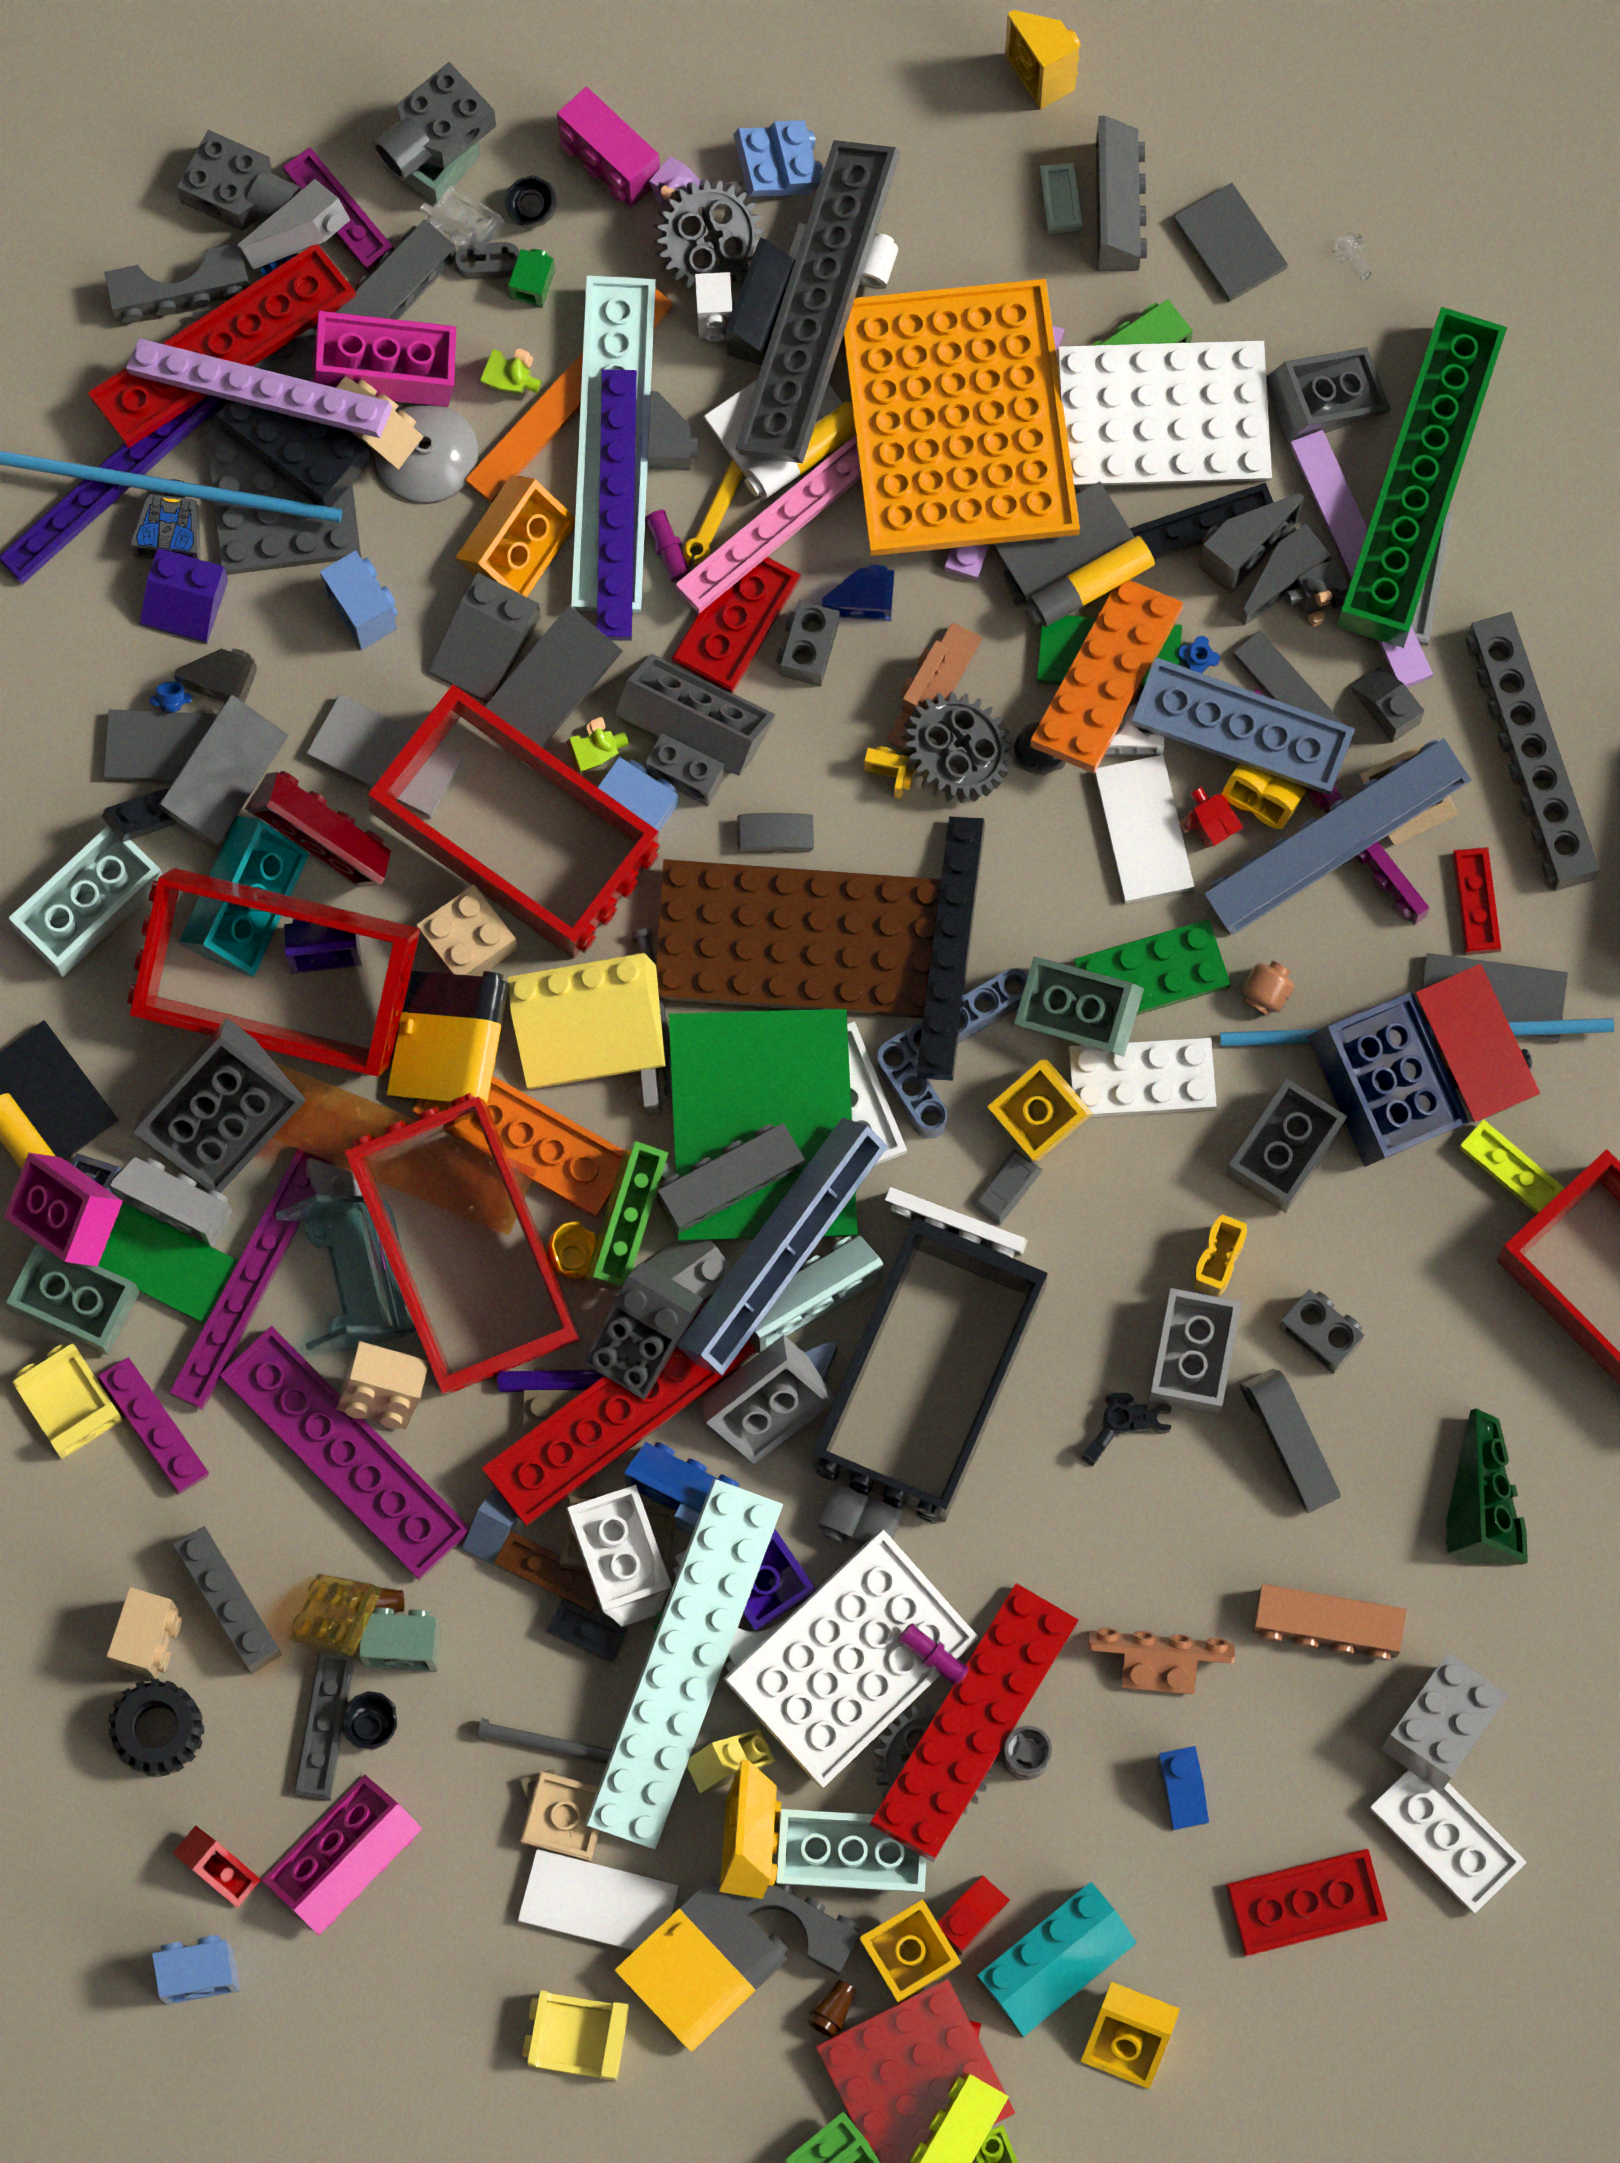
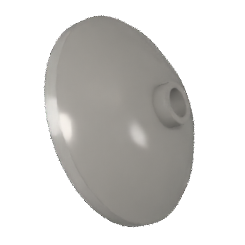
[374,404,479,504]

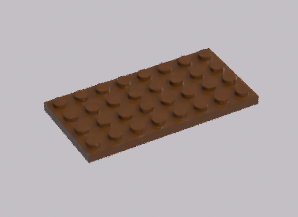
[656,859,941,1018]

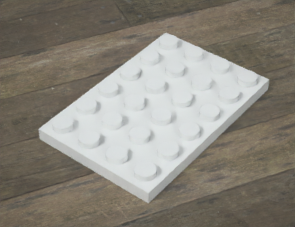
[1057,341,1272,487]
[723,1530,979,1788]

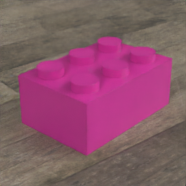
[557,86,660,208]
[4,1152,123,1267]

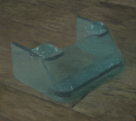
[276,1194,416,1351]

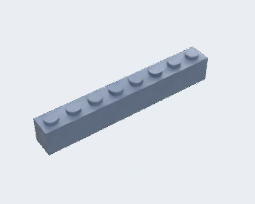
[1204,738,1472,935]
[676,1117,888,1375]

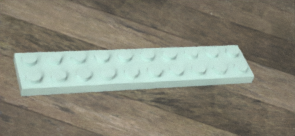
[571,276,656,614]
[585,1478,783,1850]

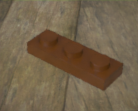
[494,1531,598,1612]

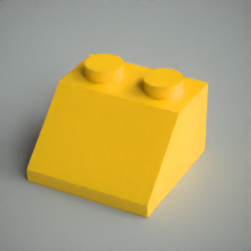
[860,1899,961,2003]
[1080,1981,1180,2089]

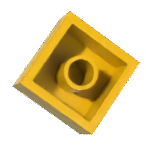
[987,1060,1093,1161]

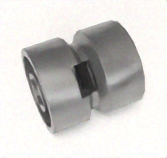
[1003,1726,1052,1780]

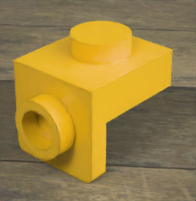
[864,746,914,799]

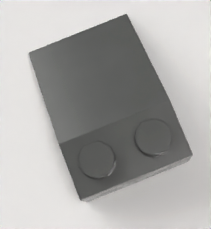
[1266,347,1391,442]
[1199,493,1305,594]
[429,572,541,703]

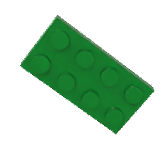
[1074,919,1231,1016]

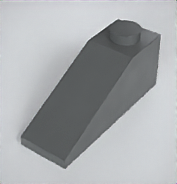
[1241,524,1331,625]

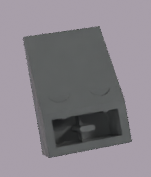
[583,1262,704,1400]

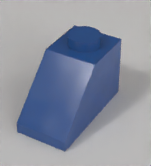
[1157,1746,1209,1831]

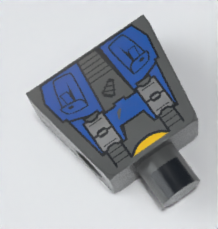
[131,479,201,560]

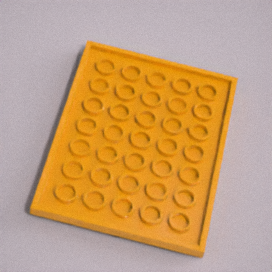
[843,279,1080,556]

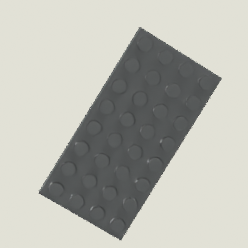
[193,309,362,575]

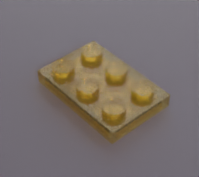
[289,1573,382,1657]

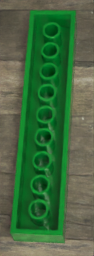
[1337,307,1507,648]

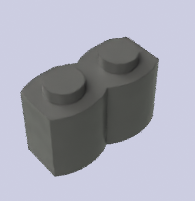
[818,1484,903,1550]

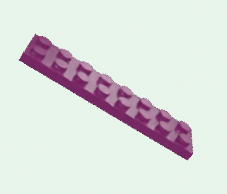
[219,1326,470,1581]

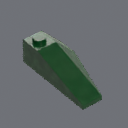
[1446,1408,1528,1565]

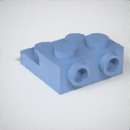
[733,120,823,197]

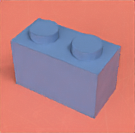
[598,757,679,832]

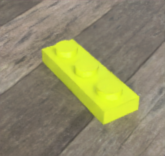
[1459,1119,1564,1214]

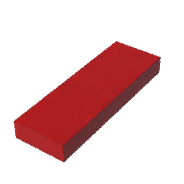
[1452,847,1502,955]

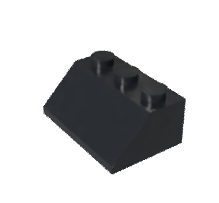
[726,237,795,366]

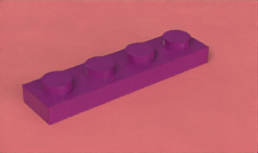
[283,147,394,272]
[98,1357,209,1495]

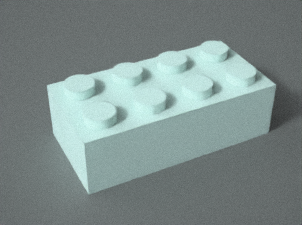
[9,825,163,978]

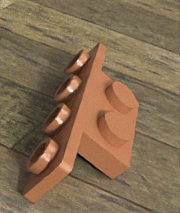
[887,623,982,749]
[1088,1627,1235,1694]

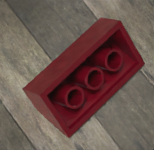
[245,771,391,887]

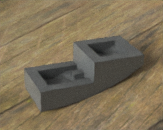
[737,813,814,853]

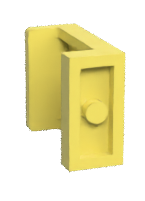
[12,1343,123,1459]
[522,1990,629,2081]

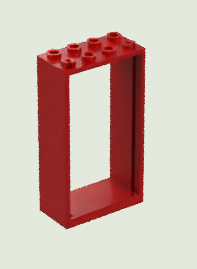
[368,684,660,959]
[127,868,421,1077]
[345,1093,582,1395]
[1497,1149,1620,1386]

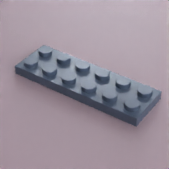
[1131,657,1355,796]

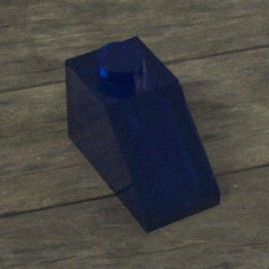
[822,565,895,621]

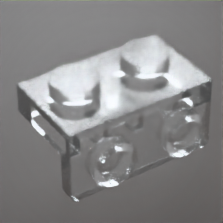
[420,186,505,254]

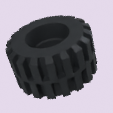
[108,1679,204,1776]

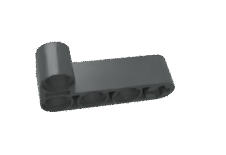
[1240,1368,1341,1514]

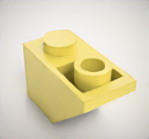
[687,1729,775,1794]

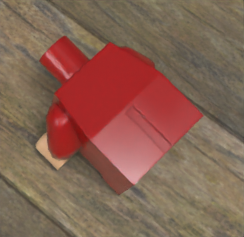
[1179,786,1243,848]

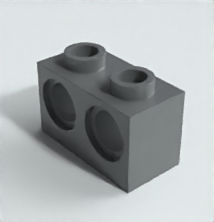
[776,601,840,687]
[645,733,725,806]
[1279,1289,1364,1374]

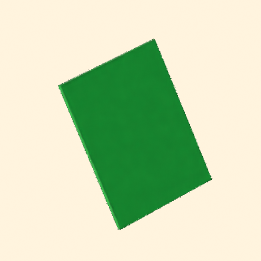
[668,1009,858,1242]

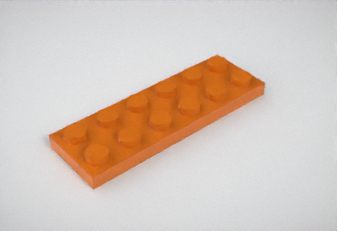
[1030,580,1183,774]
[412,1075,625,1218]

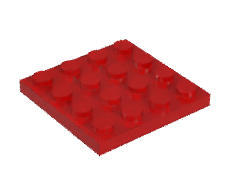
[816,1979,1015,2163]

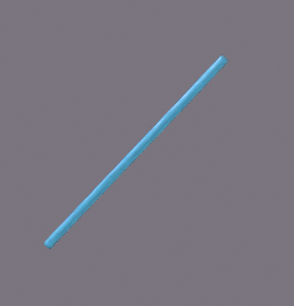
[0,451,343,523]
[1220,1018,1614,1047]

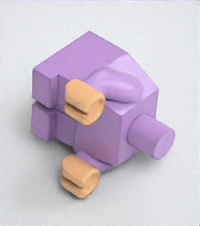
[649,157,700,225]

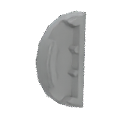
[306,1159,376,1205]

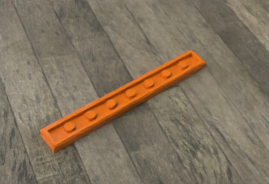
[465,288,674,504]

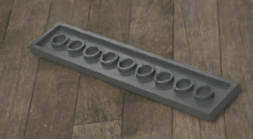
[735,140,900,464]

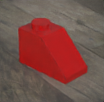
[172,1825,261,1908]
[937,1875,1010,1955]

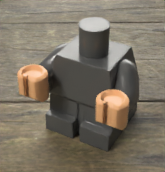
[1285,559,1349,627]

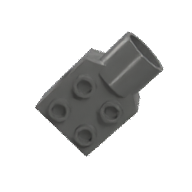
[373,62,496,180]
[177,129,303,231]

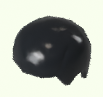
[504,175,557,228]
[1013,722,1066,775]
[342,1691,397,1751]

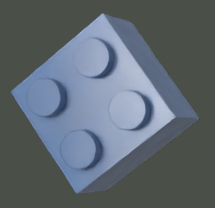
[320,550,398,650]
[152,1935,240,2005]

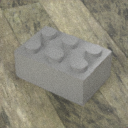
[1149,1288,1242,1415]
[1380,1653,1508,1792]

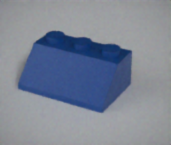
[624,1442,740,1513]

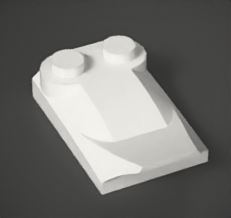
[566,1485,672,1627]

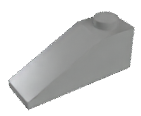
[237,179,350,270]

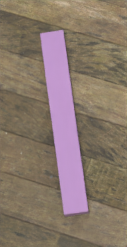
[1290,430,1433,688]

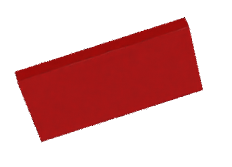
[672,557,801,693]
[1415,964,1540,1123]
[1226,1849,1388,1957]

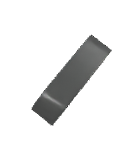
[455,242,519,279]

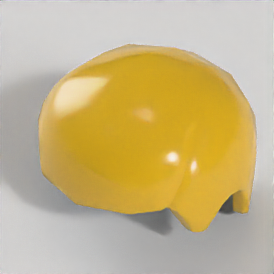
[546,1221,597,1279]

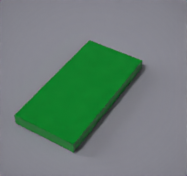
[1037,615,1182,692]
[98,1202,238,1325]

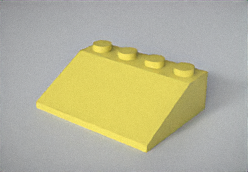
[508,953,665,1090]

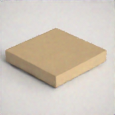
[520,1771,599,1862]

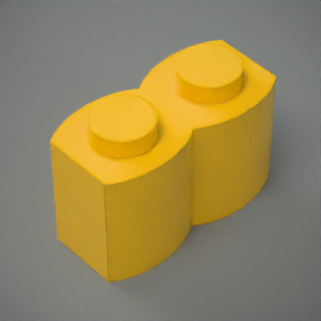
[1221,764,1306,829]
[1193,1214,1247,1297]

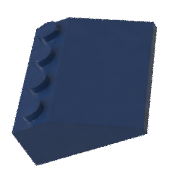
[1307,992,1469,1167]

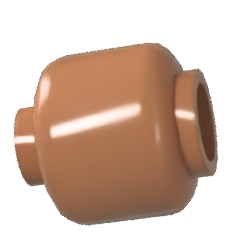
[1241,960,1295,1016]

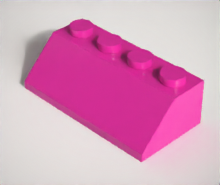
[311,311,457,407]
[262,1775,422,1936]

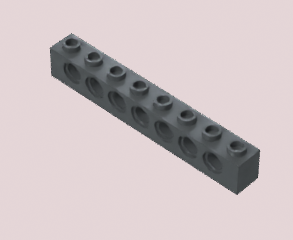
[1465,611,1600,891]

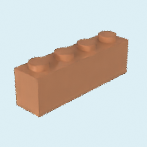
[1253,1584,1407,1661]

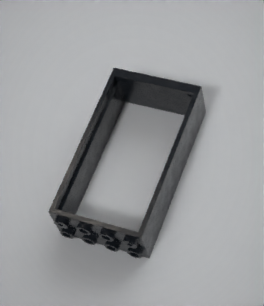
[812,1217,1048,1524]

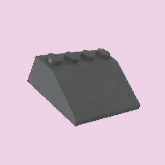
[133,1018,306,1193]

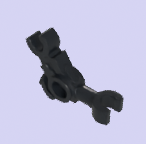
[1081,1393,1172,1466]

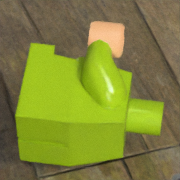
[480,349,542,395]
[566,717,629,774]

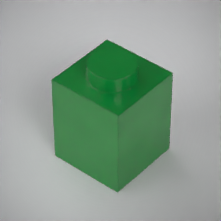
[508,249,555,308]

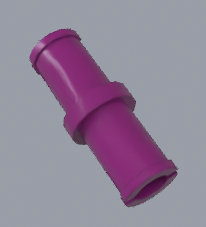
[645,509,691,582]
[897,1623,969,1685]

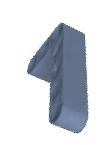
[877,968,1028,1139]

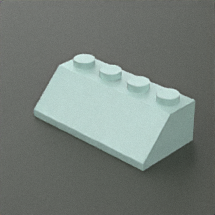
[750,1236,883,1352]
[777,1809,926,1893]

